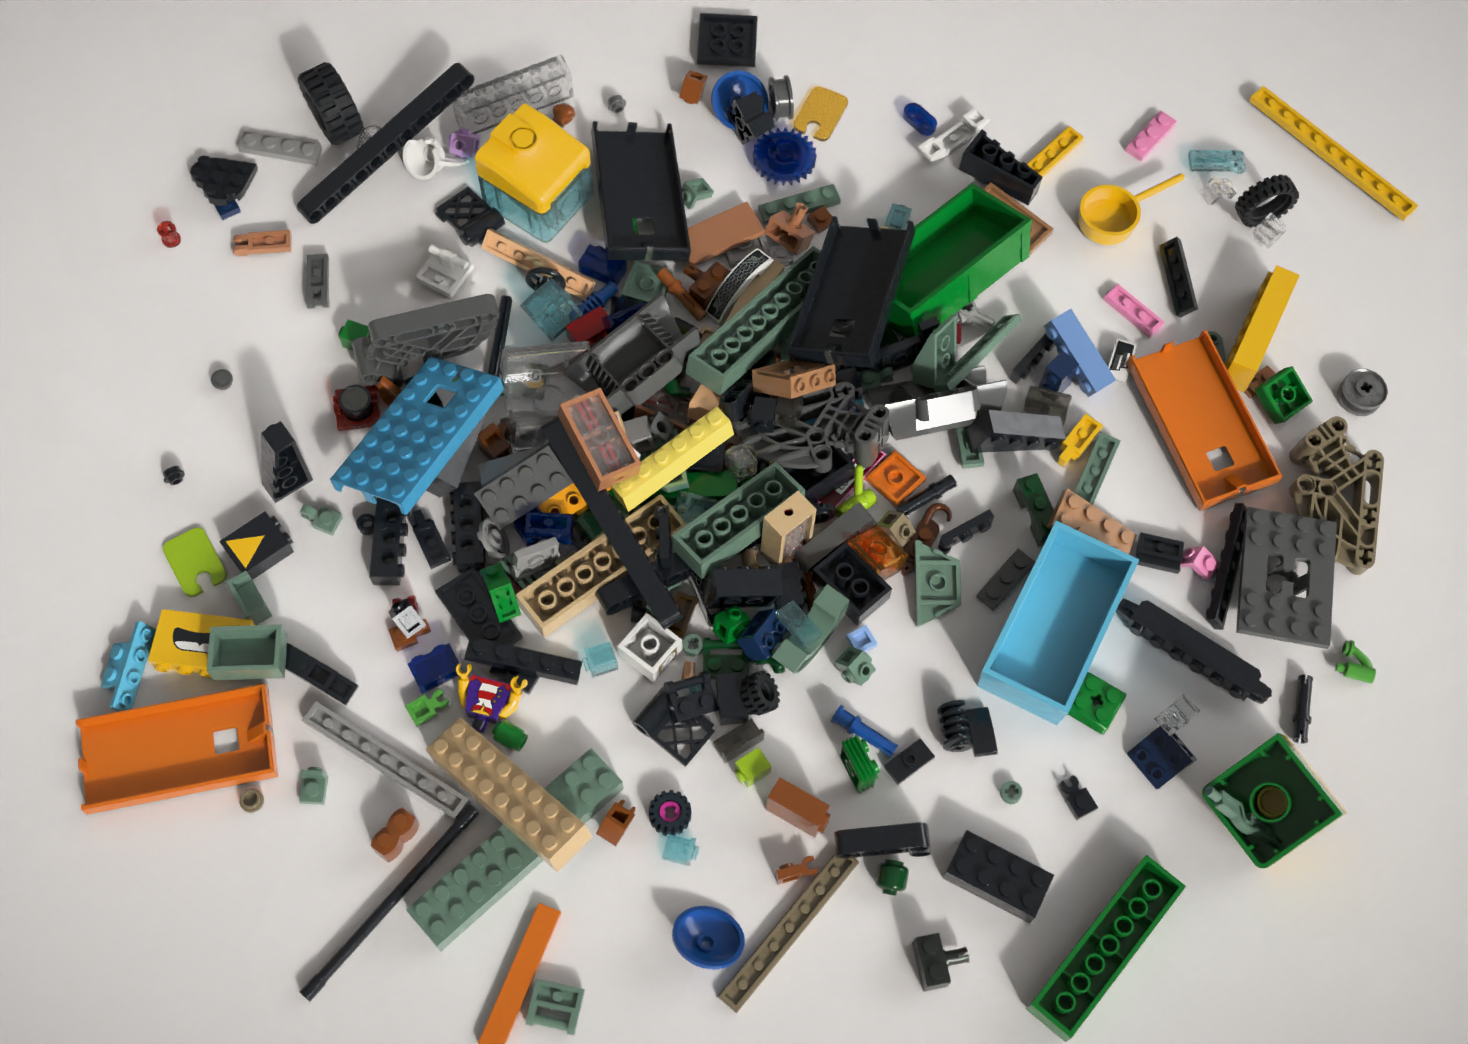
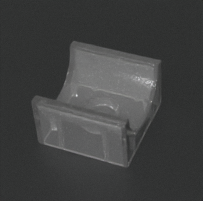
[499,341,590,450]

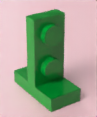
[480,562,521,623]

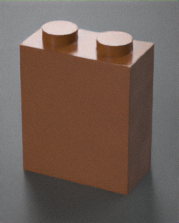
[766,777,831,838]

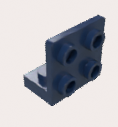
[1127,723,1198,789]

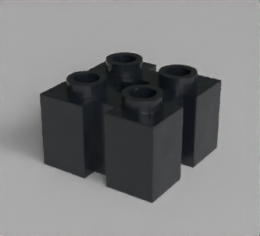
[724,91,775,145]

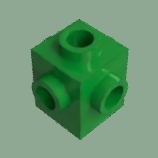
[712,605,750,645]

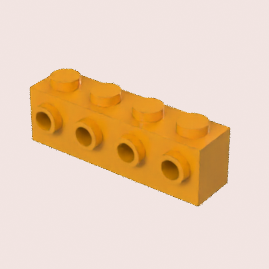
[538,483,612,527]

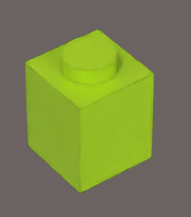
[734,747,772,787]

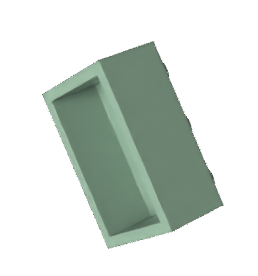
[207,624,288,680]

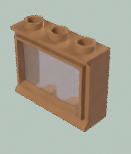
[752,359,836,399]

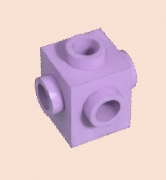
[448,128,481,159]

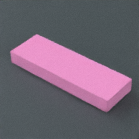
[1103,284,1165,338]

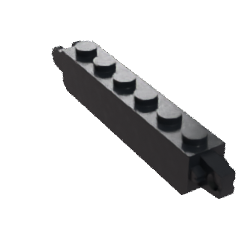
[1116,598,1272,704]

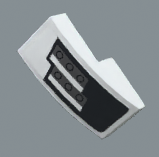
[1108,339,1137,384]

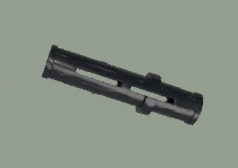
[895,474,957,516]
[1292,674,1313,744]

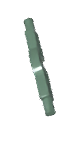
[1204,786,1282,849]

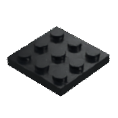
[697,13,758,67]

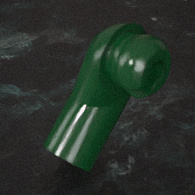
[664,378,690,398]
[754,653,785,674]

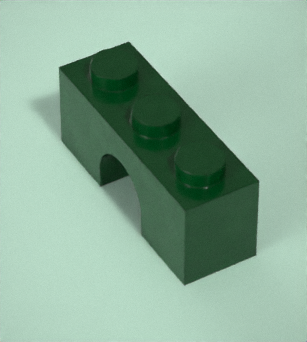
[1013,473,1054,547]

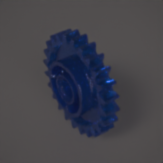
[752,127,817,186]

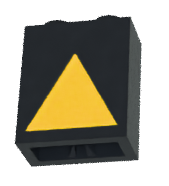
[219,511,294,580]

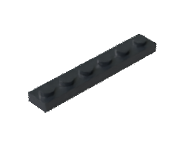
[1206,503,1246,630]

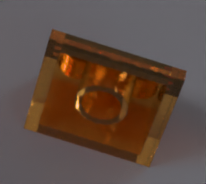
[848,526,909,580]

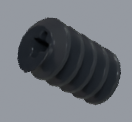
[937,700,973,752]

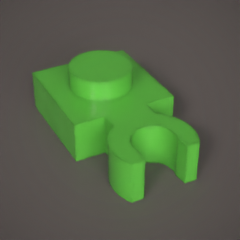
[405,689,450,727]

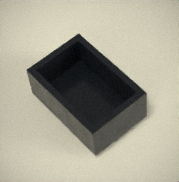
[783,437,855,505]

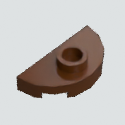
[377,375,402,406]

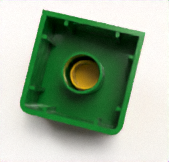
[1202,733,1347,869]

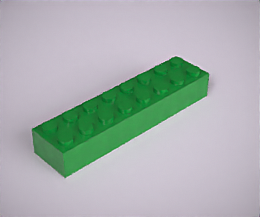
[1026,855,1186,1042]

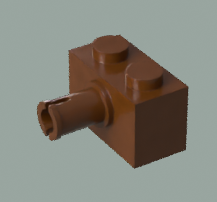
[683,261,731,311]

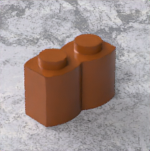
[371,808,419,863]

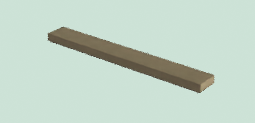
[718,853,859,1014]

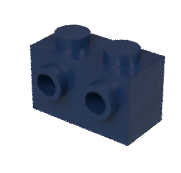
[737,608,788,661]

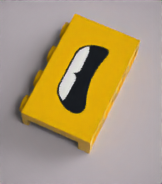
[148,609,255,681]

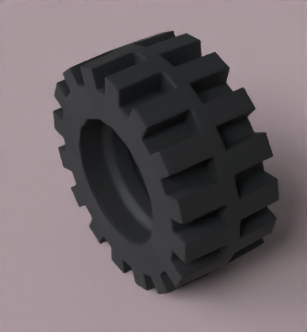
[740,671,780,716]

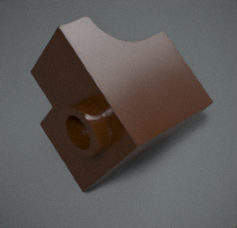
[477,421,513,460]

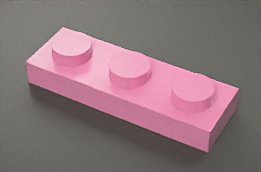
[1125,111,1177,161]

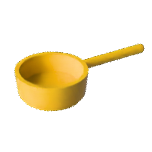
[1078,173,1185,245]

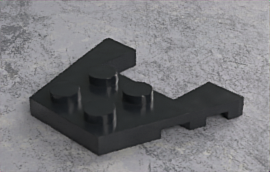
[873,317,940,373]

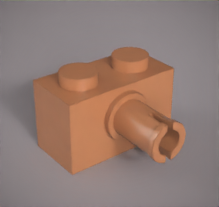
[765,203,815,255]

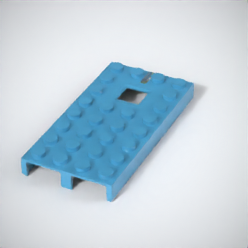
[330,356,504,515]

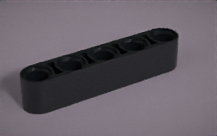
[720,350,779,422]

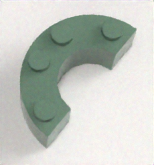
[772,584,849,674]

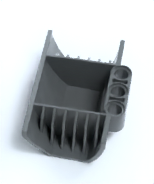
[563,293,700,416]
[867,365,1008,441]

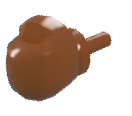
[552,103,575,127]

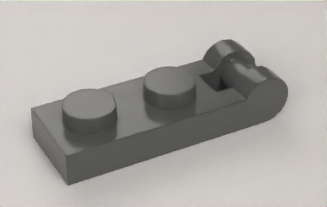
[306,254,330,309]

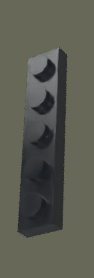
[464,636,583,685]

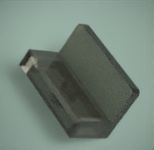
[1022,386,1072,425]
[712,718,765,764]

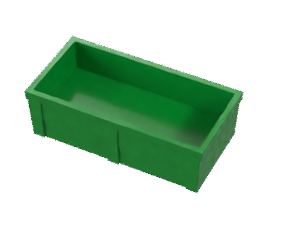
[886,183,1032,337]

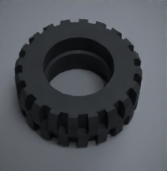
[297,62,364,145]

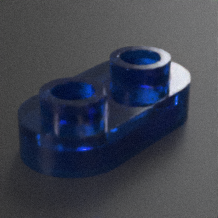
[903,103,937,136]

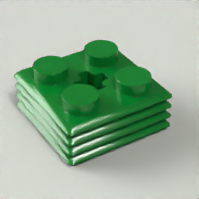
[1255,366,1313,424]
[1067,672,1127,735]
[839,735,880,794]

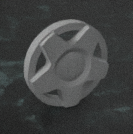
[477,518,510,559]

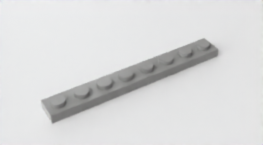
[302,701,469,820]

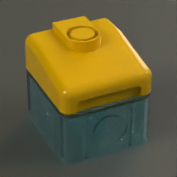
[475,103,594,243]

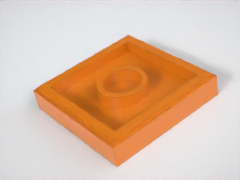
[865,450,927,507]

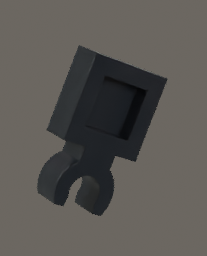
[1059,775,1098,820]

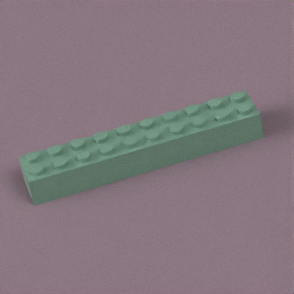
[685,246,821,396]
[406,748,624,951]

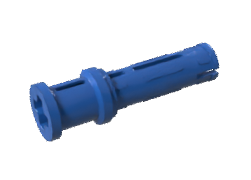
[830,705,898,758]

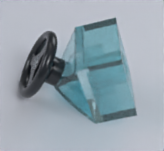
[520,267,583,342]

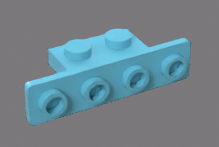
[101,621,156,711]

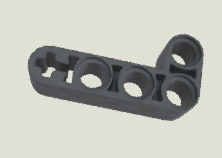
[794,503,877,573]

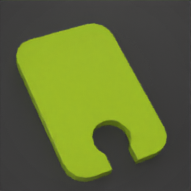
[163,527,227,597]

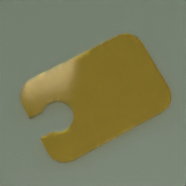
[793,86,848,141]

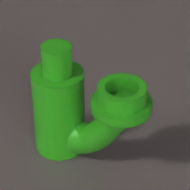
[1335,640,1376,684]

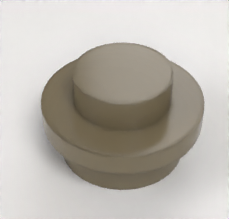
[239,789,264,813]

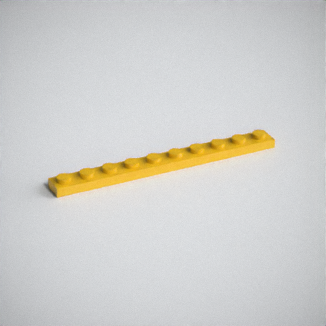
[1249,86,1419,221]

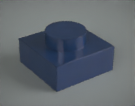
[214,200,241,221]

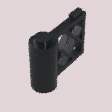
[435,187,505,247]
[632,687,715,767]

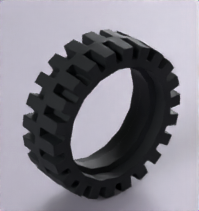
[1235,174,1299,228]

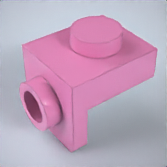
[1180,546,1220,580]

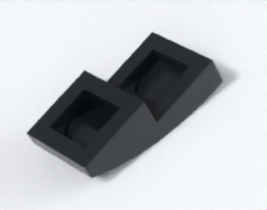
[965,707,998,757]

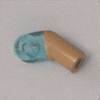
[681,661,702,693]

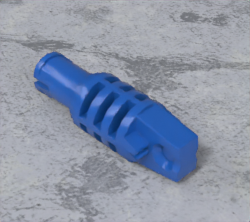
[569,281,619,323]

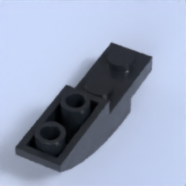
[285,643,359,706]

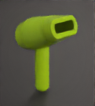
[836,464,877,518]

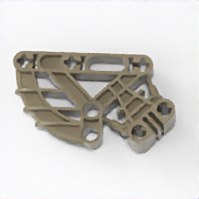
[1289,416,1384,575]

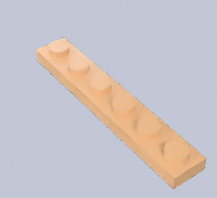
[481,228,596,300]

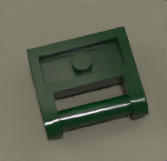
[703,637,749,679]

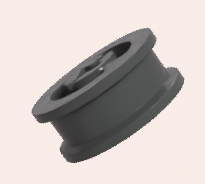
[768,75,794,122]

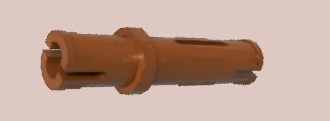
[657,267,707,322]

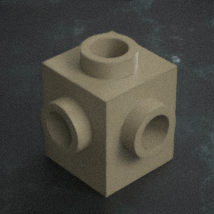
[876,510,916,547]

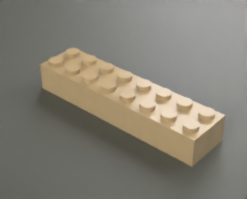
[515,494,687,638]
[426,717,592,872]

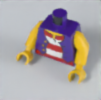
[456,662,528,733]

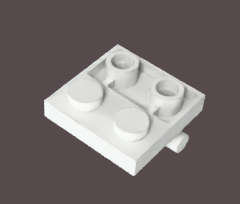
[415,244,474,299]

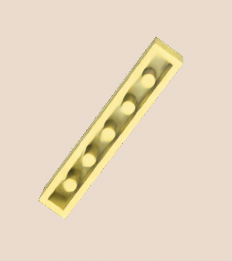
[611,407,734,512]

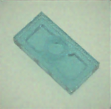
[775,600,822,648]

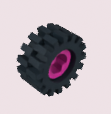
[649,790,692,836]

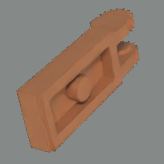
[233,230,292,256]

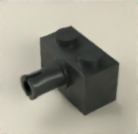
[912,933,970,992]

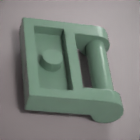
[526,979,585,1035]

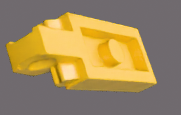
[1056,414,1104,467]

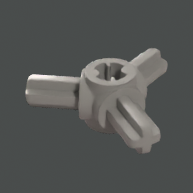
[955,301,995,330]

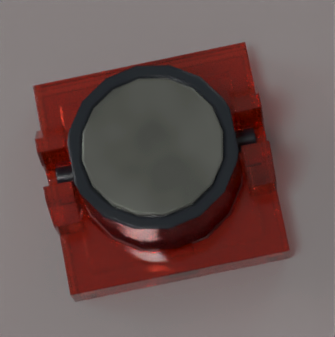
[333,385,381,431]

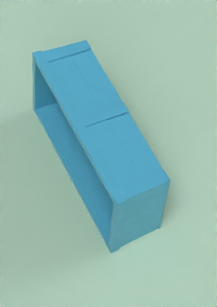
[977,521,1139,725]

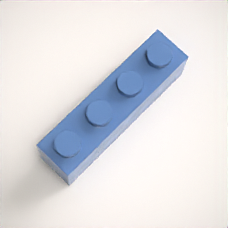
[1044,309,1116,397]

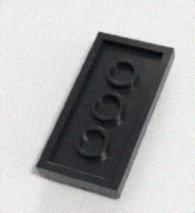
[435,567,523,645]

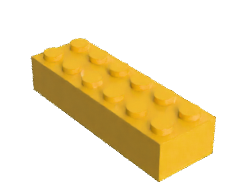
[1225,265,1300,392]

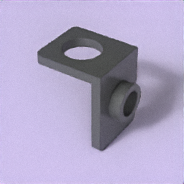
[648,411,674,442]

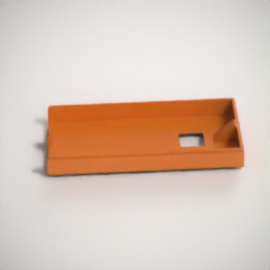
[1126,330,1283,511]
[75,683,279,815]

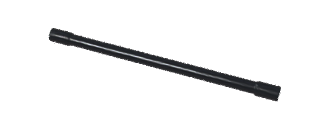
[299,804,479,1001]

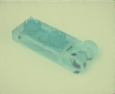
[1188,150,1246,174]

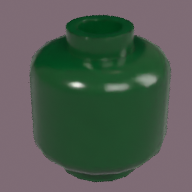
[875,859,909,896]

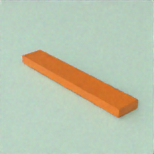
[478,903,562,1044]

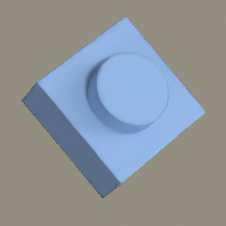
[846,625,878,652]

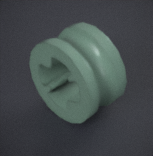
[683,634,703,657]
[1000,781,1022,804]

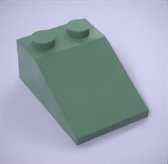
[911,314,957,389]

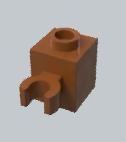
[679,70,708,104]
[596,800,636,846]

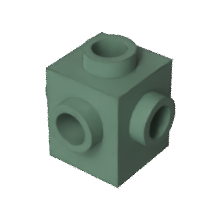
[835,646,876,686]

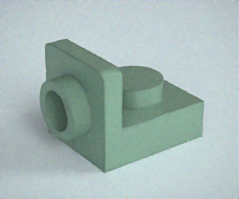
[682,178,714,209]
[299,767,329,805]

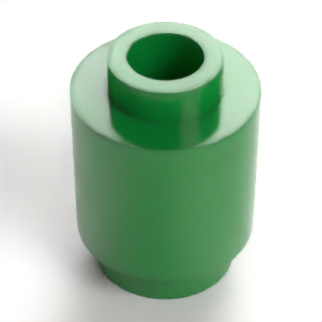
[492,720,528,752]

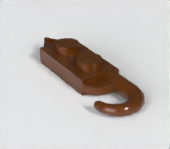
[900,503,952,576]

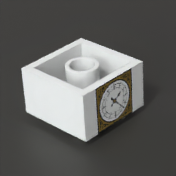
[617,613,683,683]

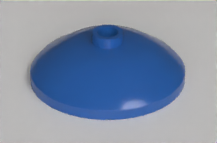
[711,71,769,131]
[672,906,745,970]

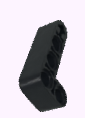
[834,822,931,858]

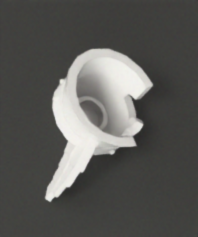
[402,137,469,180]

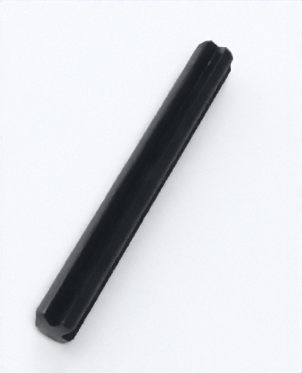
[488,295,512,377]

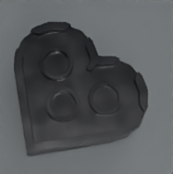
[190,155,258,206]

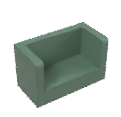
[226,571,272,625]

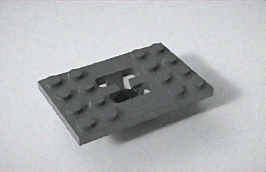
[1236,507,1337,649]

